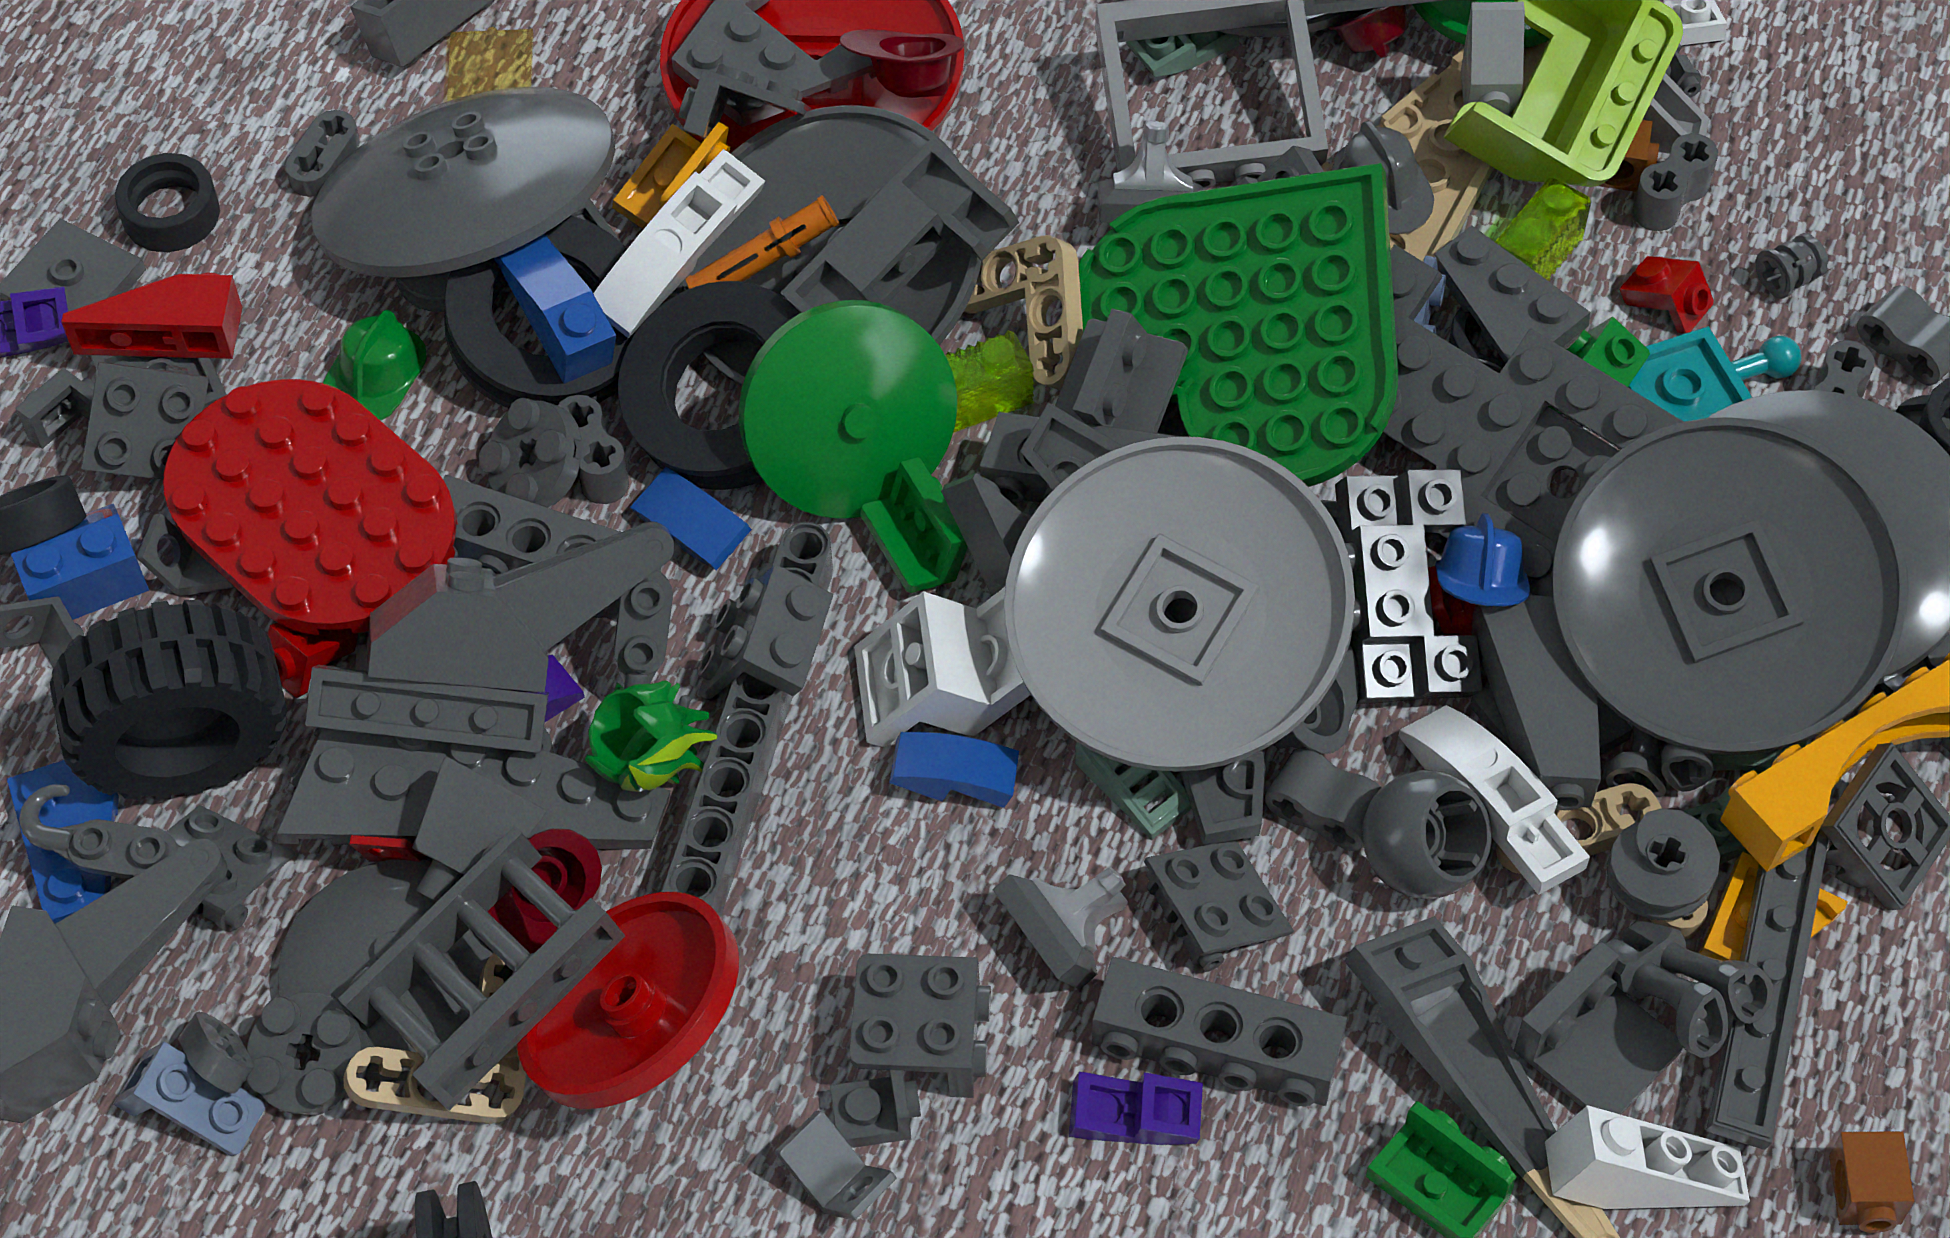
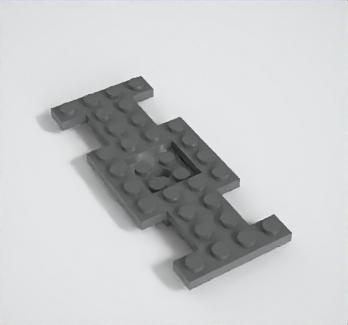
[1383,244,1742,605]

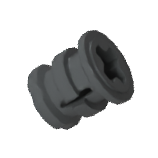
[1755,233,1828,299]

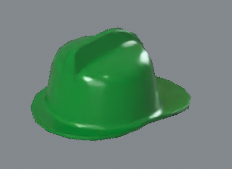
[323,309,427,421]

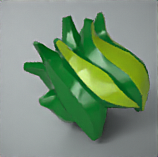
[584,680,717,792]

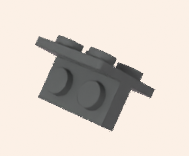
[1055,308,1188,433]

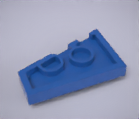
[7,760,119,924]

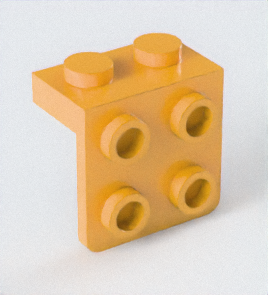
[612,122,730,229]

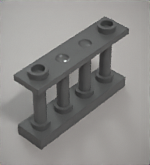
[338,826,625,1111]

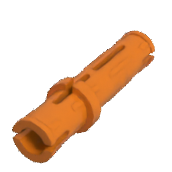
[685,195,840,289]

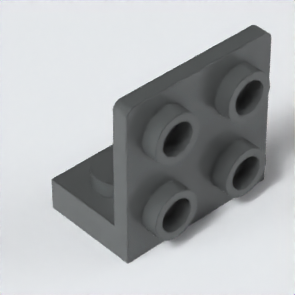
[1514,940,1683,1115]

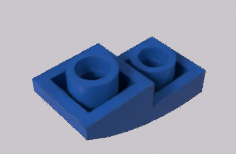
[630,467,752,570]
[889,732,1019,808]

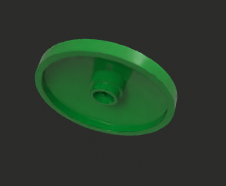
[739,300,957,519]

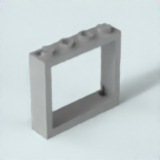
[1095,0,1329,190]

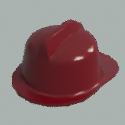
[1329,5,1409,59]
[840,29,964,98]
[487,828,602,954]

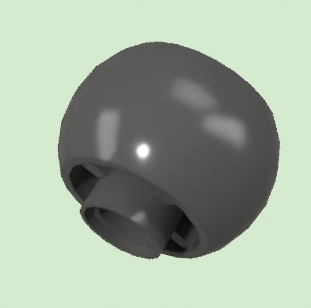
[1362,770,1491,899]

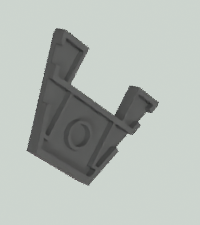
[672,0,877,127]

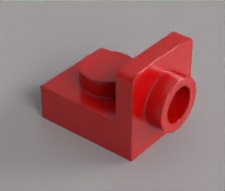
[268,622,358,698]

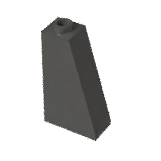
[1471,595,1601,811]

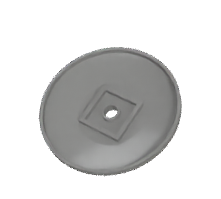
[1004,437,1355,771]

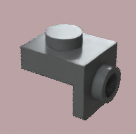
[15,367,95,449]

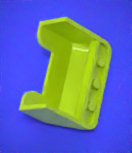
[1443,0,1683,187]

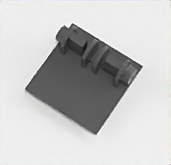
[81,362,209,480]
[166,805,295,929]
[1144,840,1294,971]

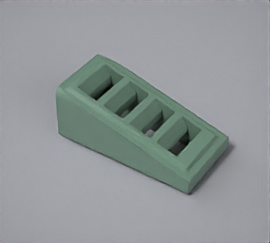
[1075,742,1192,840]

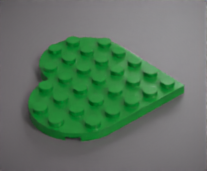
[1079,163,1398,487]

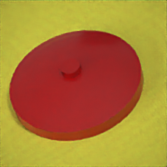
[517,892,739,1109]

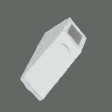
[1545,1105,1750,1209]

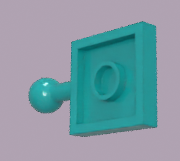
[1628,326,1802,422]

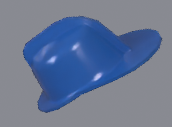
[1435,513,1530,606]

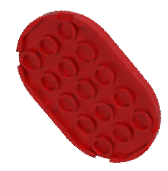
[163,379,458,635]

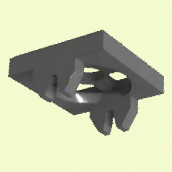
[1820,743,1950,910]

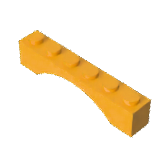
[1720,653,1950,872]

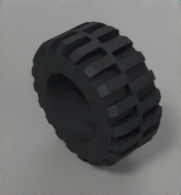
[50,600,288,800]

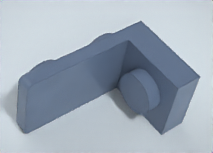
[113,1042,266,1156]

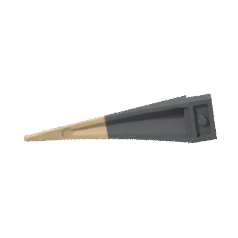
[1344,916,1620,1238]

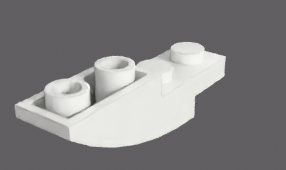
[593,149,765,338]
[1398,705,1590,895]

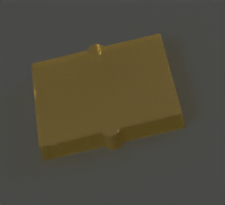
[447,27,534,101]

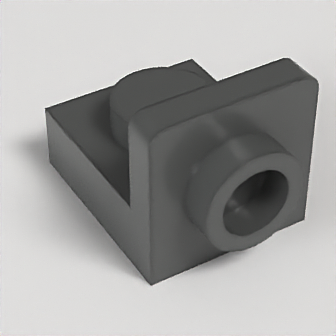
[830,1070,921,1148]

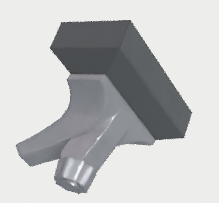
[1097,121,1203,223]
[992,867,1128,989]

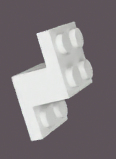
[854,586,1031,747]

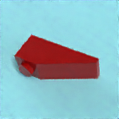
[61,272,243,359]

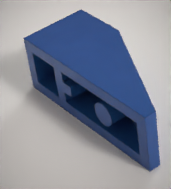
[494,234,616,384]

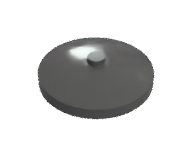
[278,859,513,1082]

